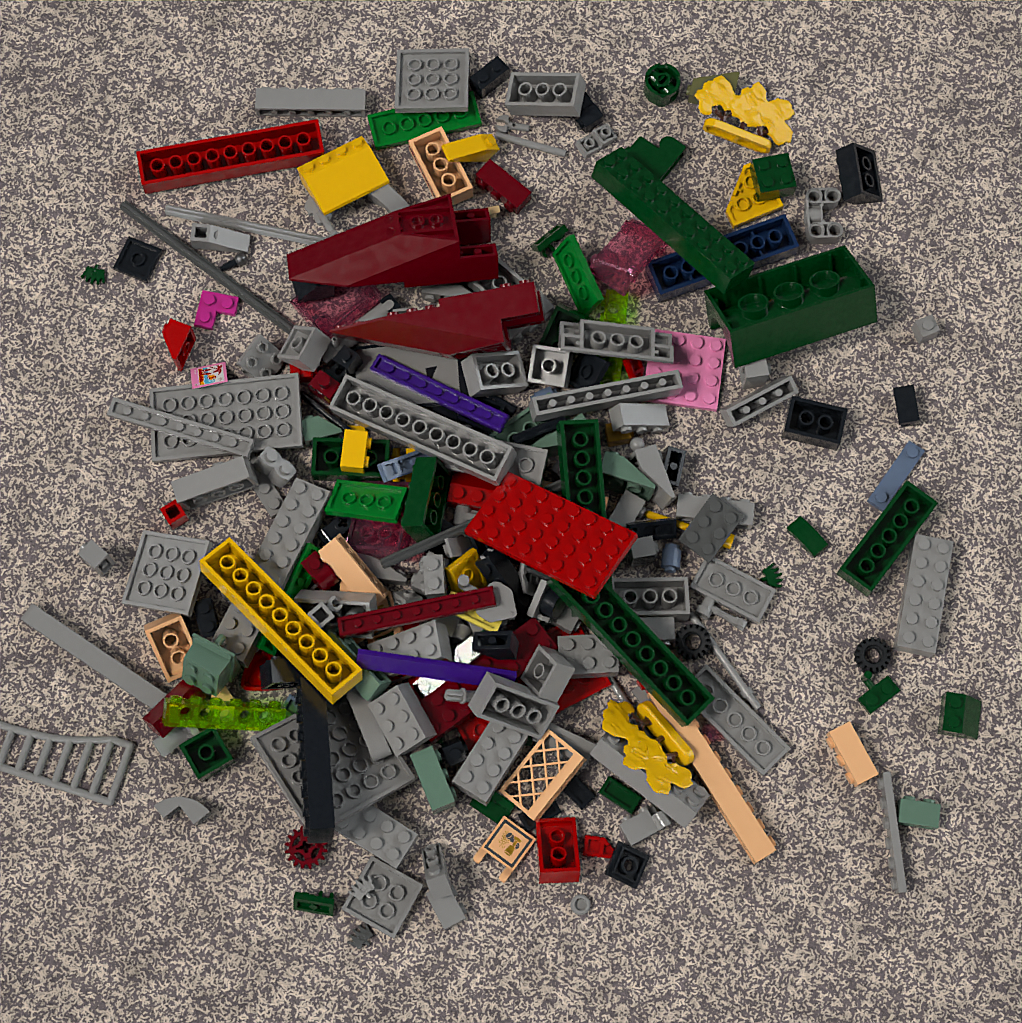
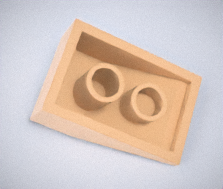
[144,613,193,683]

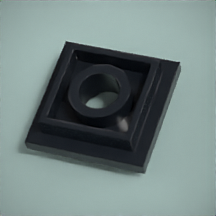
[604,841,650,889]

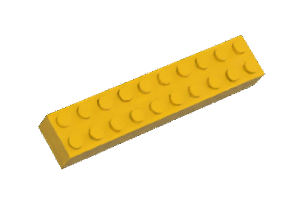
[199,537,362,705]

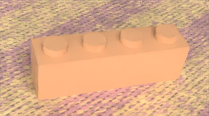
[318,533,389,604]

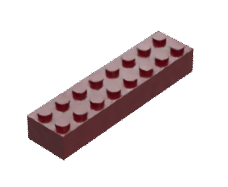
[419,618,558,745]

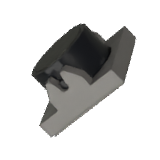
[527,579,566,623]

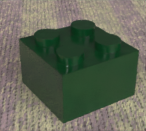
[749,153,797,202]
[179,725,236,782]

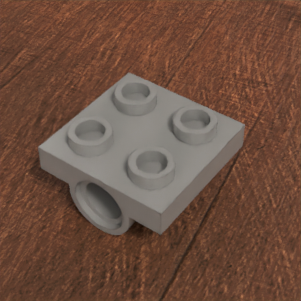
[236,334,284,378]

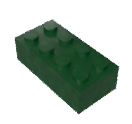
[311,437,391,483]
[401,456,452,543]

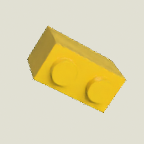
[340,429,372,474]

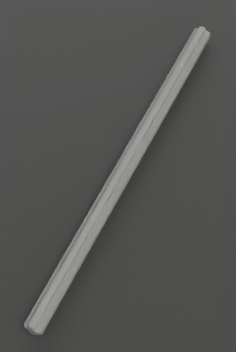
[165,204,327,245]

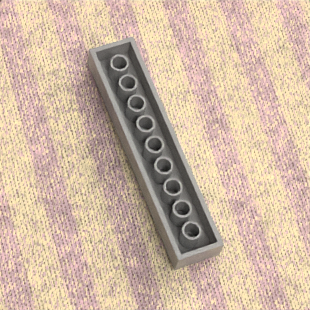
[328,374,517,486]
[211,477,331,668]

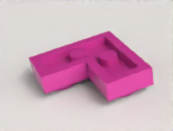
[194,290,240,330]

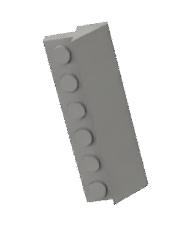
[557,319,674,364]

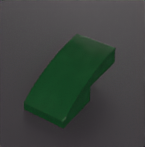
[787,516,828,558]

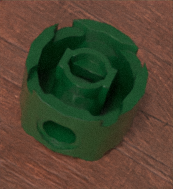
[643,63,681,107]

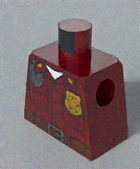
[307,370,340,405]

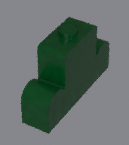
[625,136,686,182]

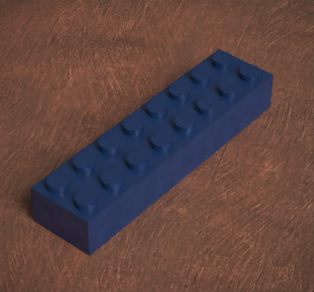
[645,214,799,303]

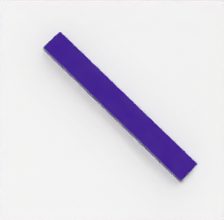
[370,354,510,433]
[355,648,517,685]

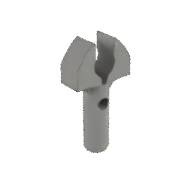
[495,115,530,134]

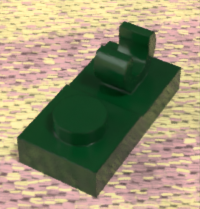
[530,224,568,258]
[293,891,335,916]

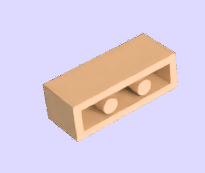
[826,721,879,787]

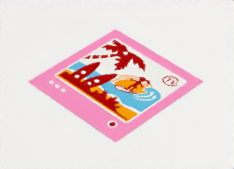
[190,362,228,389]

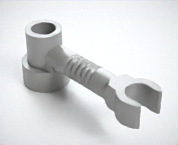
[695,596,747,631]

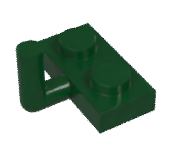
[857,671,901,715]

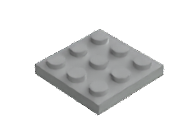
[341,856,424,939]

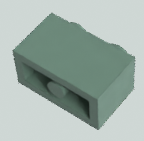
[896,796,941,830]

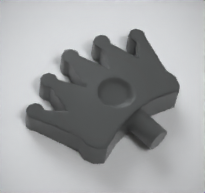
[347,923,373,949]

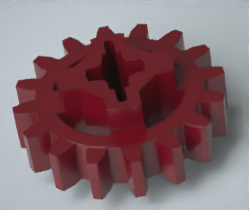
[284,826,328,870]

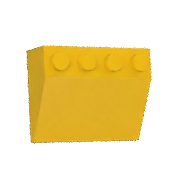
[297,136,390,216]

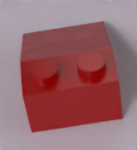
[536,817,580,884]

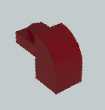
[300,551,340,591]

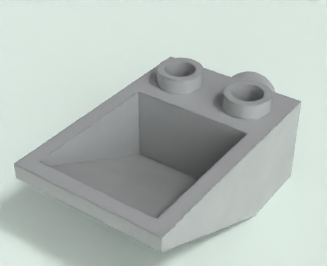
[628,437,675,510]

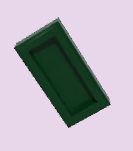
[598,776,642,814]

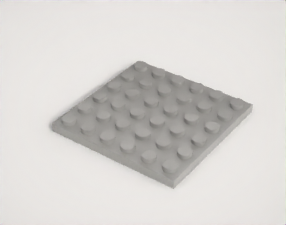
[250,694,415,825]

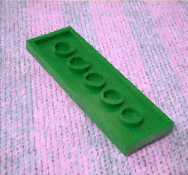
[367,91,482,151]

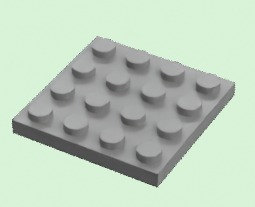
[395,48,470,113]
[121,530,213,617]

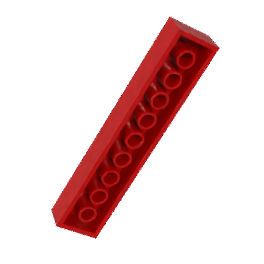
[136,119,325,194]

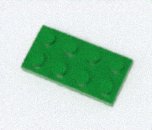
[552,234,604,316]
[325,479,409,523]

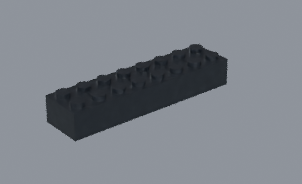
[295,677,335,844]

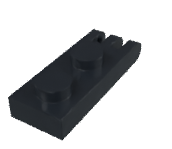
[626,518,677,541]

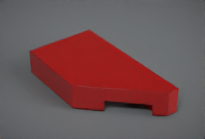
[622,358,644,379]
[583,835,614,859]

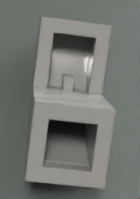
[367,184,410,213]
[154,797,212,826]

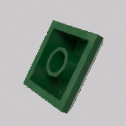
[938,692,981,740]

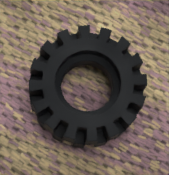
[675,624,712,660]
[854,637,891,674]

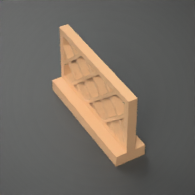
[499,729,587,822]

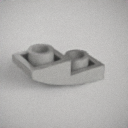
[575,123,617,159]

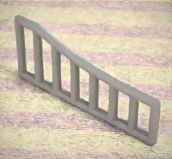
[0,721,135,806]

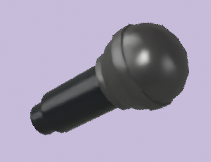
[220,253,248,272]

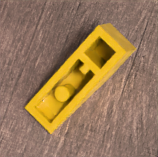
[441,134,500,162]

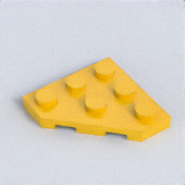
[725,163,784,229]

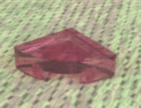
[701,724,719,744]

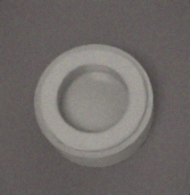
[570,894,591,915]

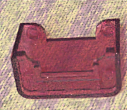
[589,219,668,296]
[289,285,382,339]

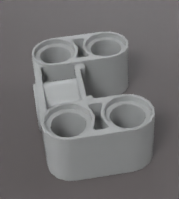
[804,187,843,244]

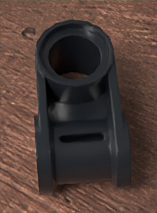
[317,516,354,545]

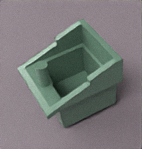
[182,633,241,697]

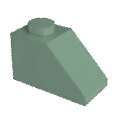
[302,415,343,446]

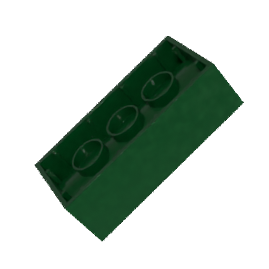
[704,245,878,368]

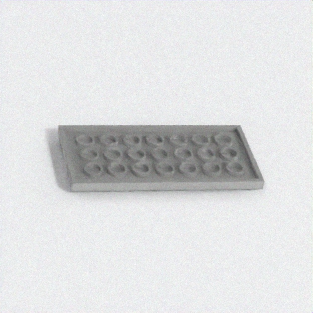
[149,373,304,463]

